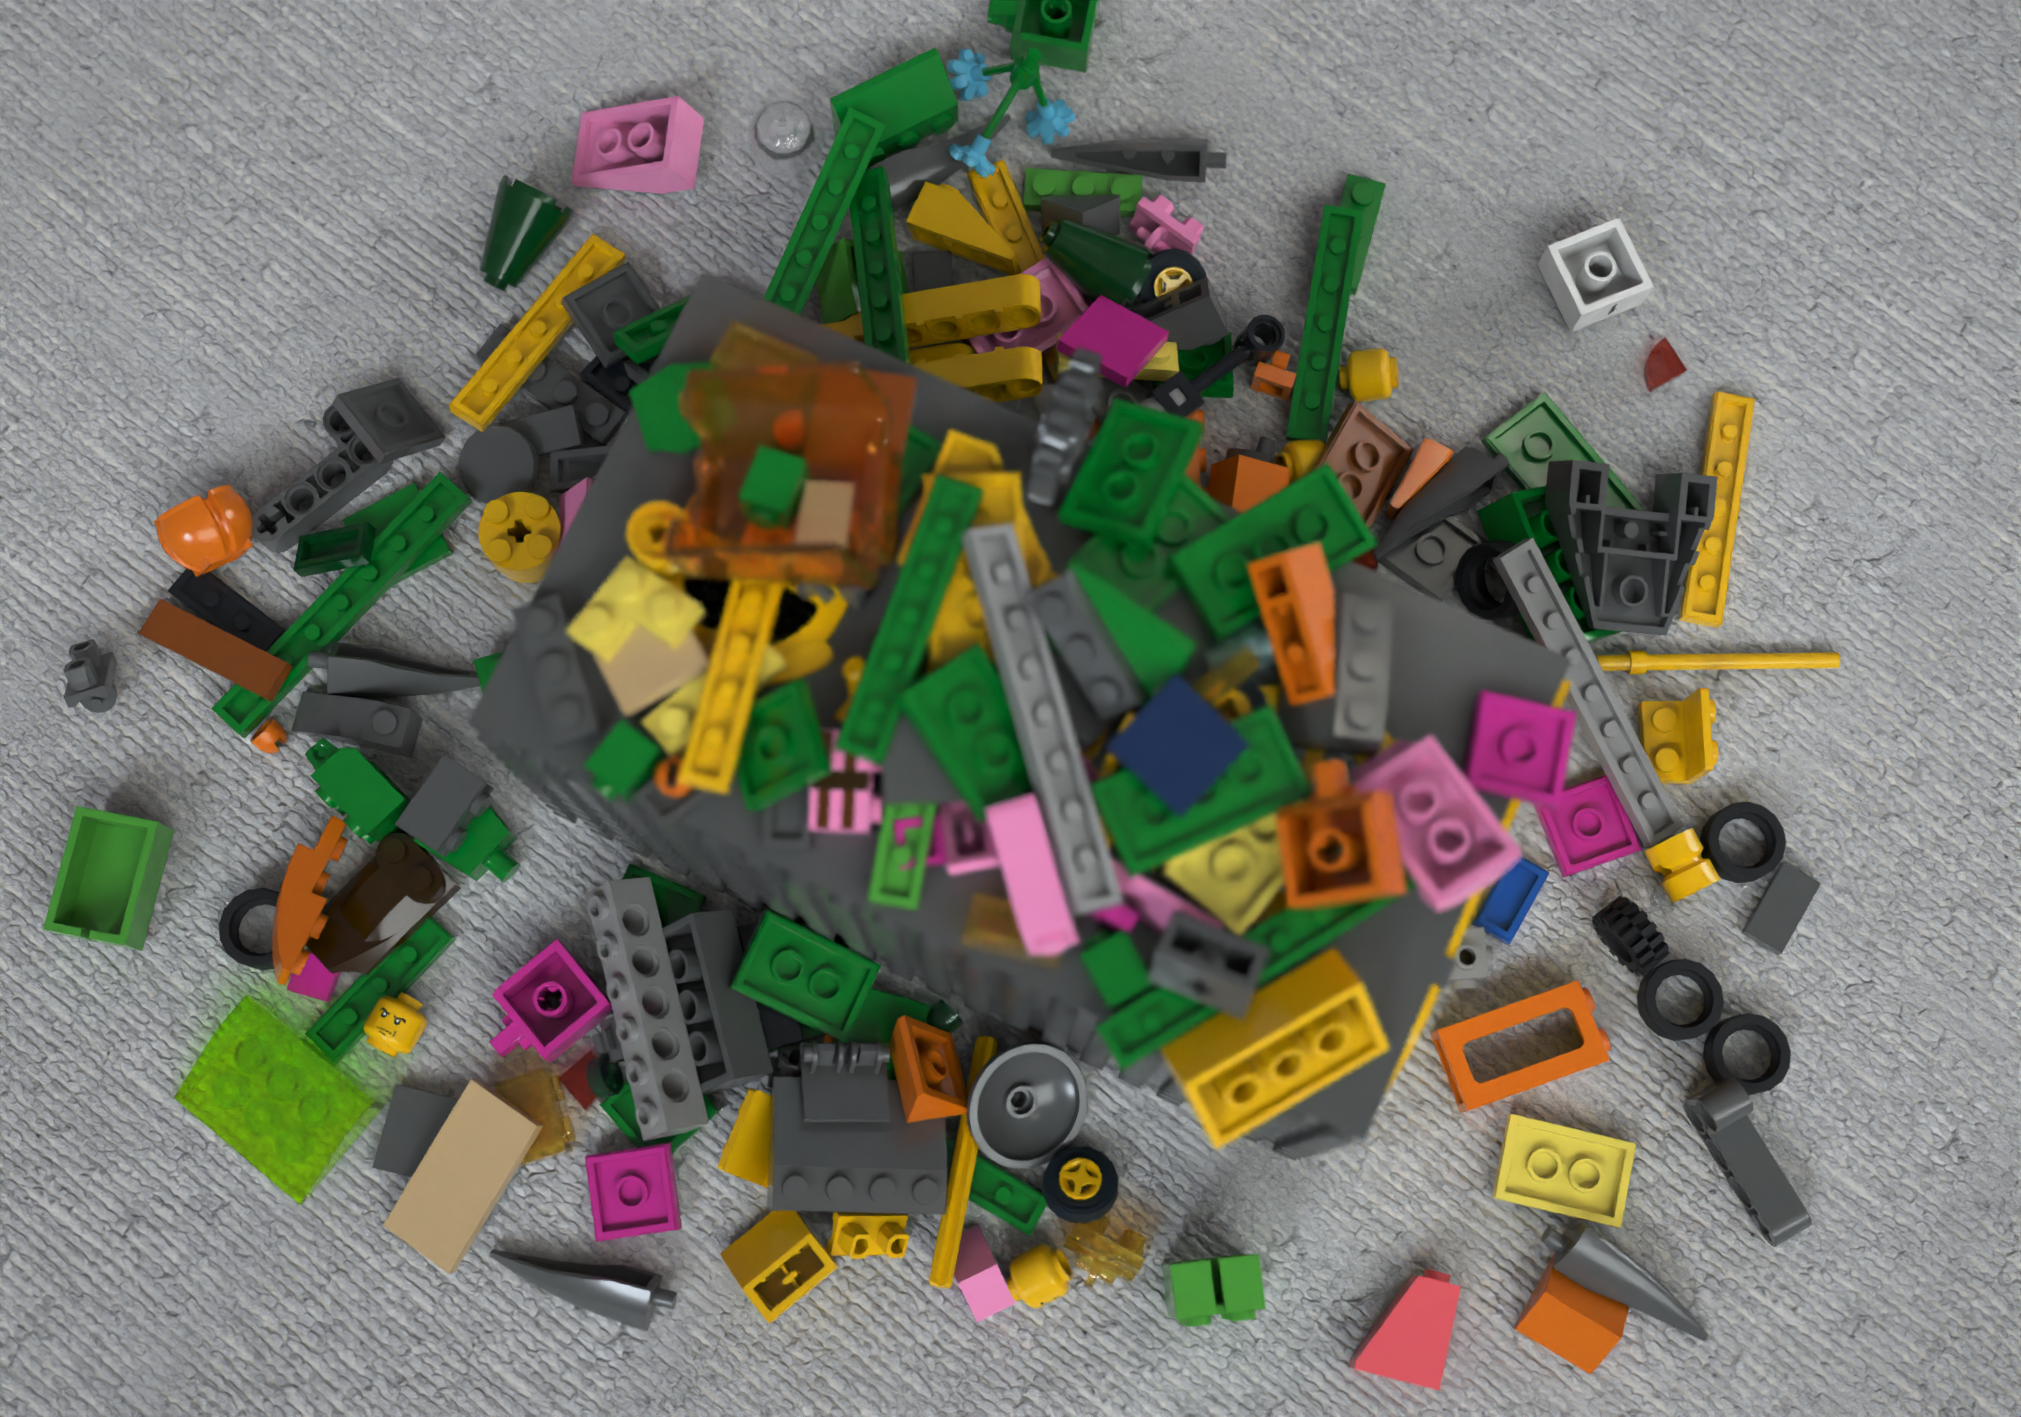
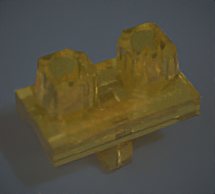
[1063,1215,1146,1288]

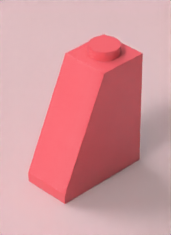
[1348,1269,1461,1391]

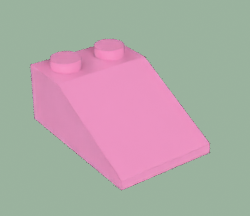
[571,96,704,194]

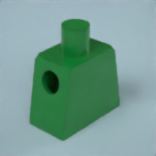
[413,805,520,883]

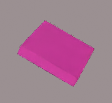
[1056,295,1169,388]
[1463,690,1577,809]
[1533,775,1642,878]
[585,1143,682,1242]

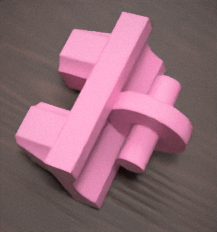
[1128,195,1204,258]

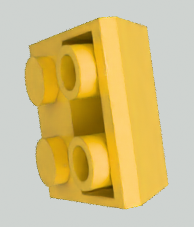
[720,1210,841,1324]

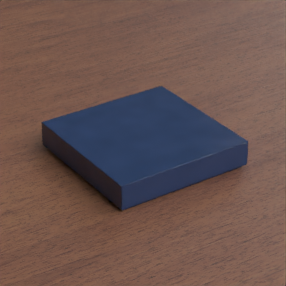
[1105,674,1250,819]

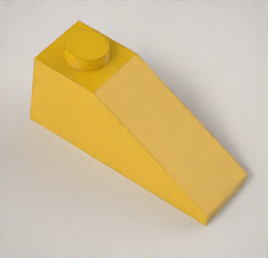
[906,182,1021,275]

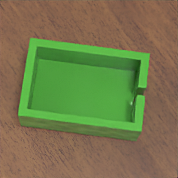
[43,806,174,951]
[1161,1253,1266,1327]

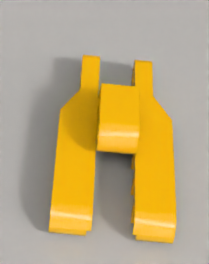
[822,274,1043,403]

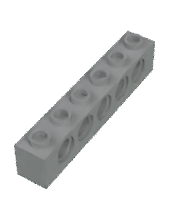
[585,877,709,1141]

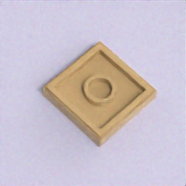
[592,626,710,717]

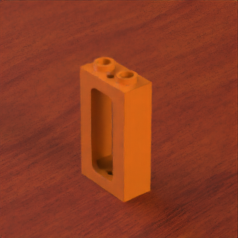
[1430,980,1611,1113]

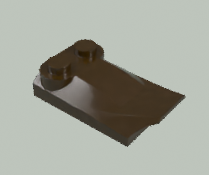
[306,830,461,976]

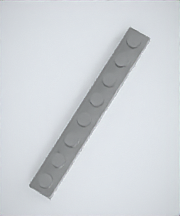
[961,523,1124,917]
[1492,538,1684,847]

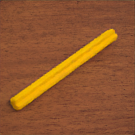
[929,1036,998,1289]

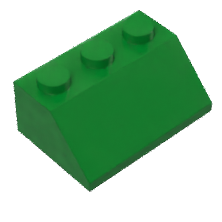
[830,48,959,168]
[1042,560,1197,710]

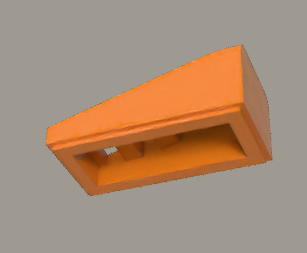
[1384,437,1454,520]

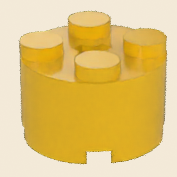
[478,492,562,583]

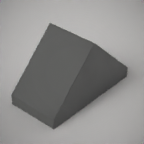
[1041,194,1120,236]

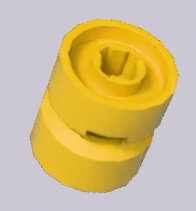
[627,501,699,581]
[1644,828,1721,904]

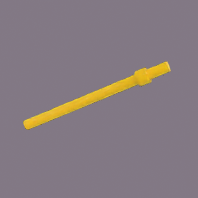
[1595,650,1840,675]

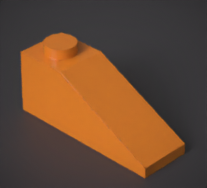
[1247,542,1335,706]

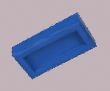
[1471,856,1549,945]

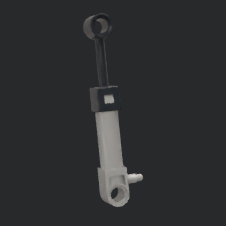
[1085,315,1285,445]

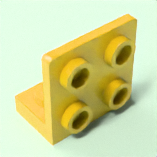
[1637,688,1719,784]
[717,1088,772,1188]

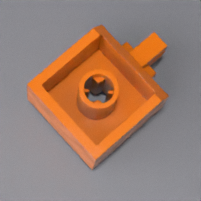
[1276,760,1407,910]

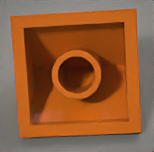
[1208,454,1291,512]
[888,1015,968,1123]
[1514,1254,1629,1374]

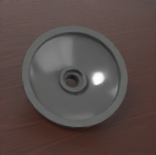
[966,1042,1087,1169]

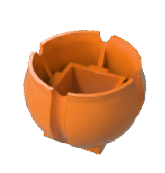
[154,484,253,577]

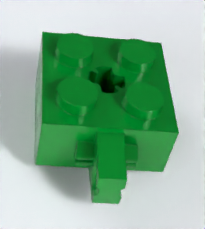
[987,0,1100,73]
[305,737,411,845]

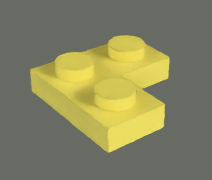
[565,556,705,664]

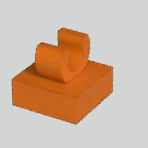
[1250,351,1297,401]

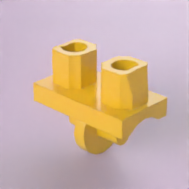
[825,1212,909,1259]

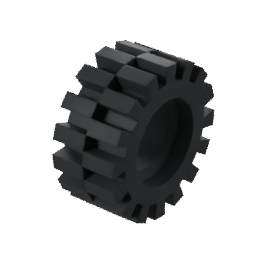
[1592,896,1670,977]

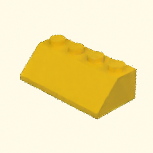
[1160,947,1389,1149]

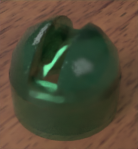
[927,999,964,1034]

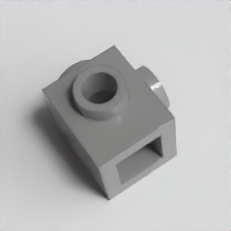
[1447,927,1494,991]

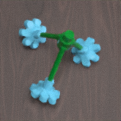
[947,48,1075,178]

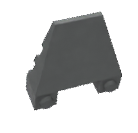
[1545,460,1718,636]

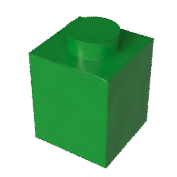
[738,445,810,531]
[583,719,666,804]
[1079,929,1154,1012]

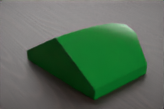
[629,361,740,454]

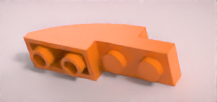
[272,816,349,986]

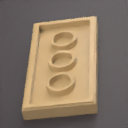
[383,1079,543,1274]

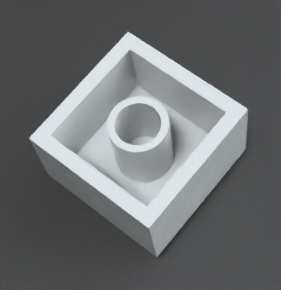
[1537,218,1654,332]

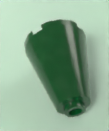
[479,175,575,292]
[1039,218,1154,305]

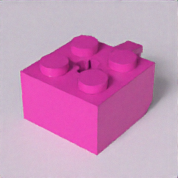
[489,939,613,1063]

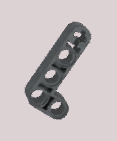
[252,405,393,553]
[1682,1078,1812,1247]

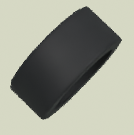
[1456,540,1520,620]
[1700,802,1786,883]
[219,888,279,970]
[1637,959,1724,1041]
[1703,1013,1791,1095]

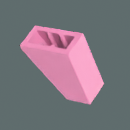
[985,794,1079,956]

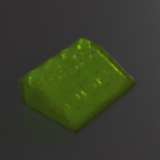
[174,994,386,1205]

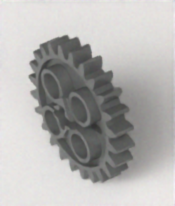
[1028,347,1102,506]

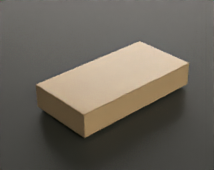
[792,481,856,569]

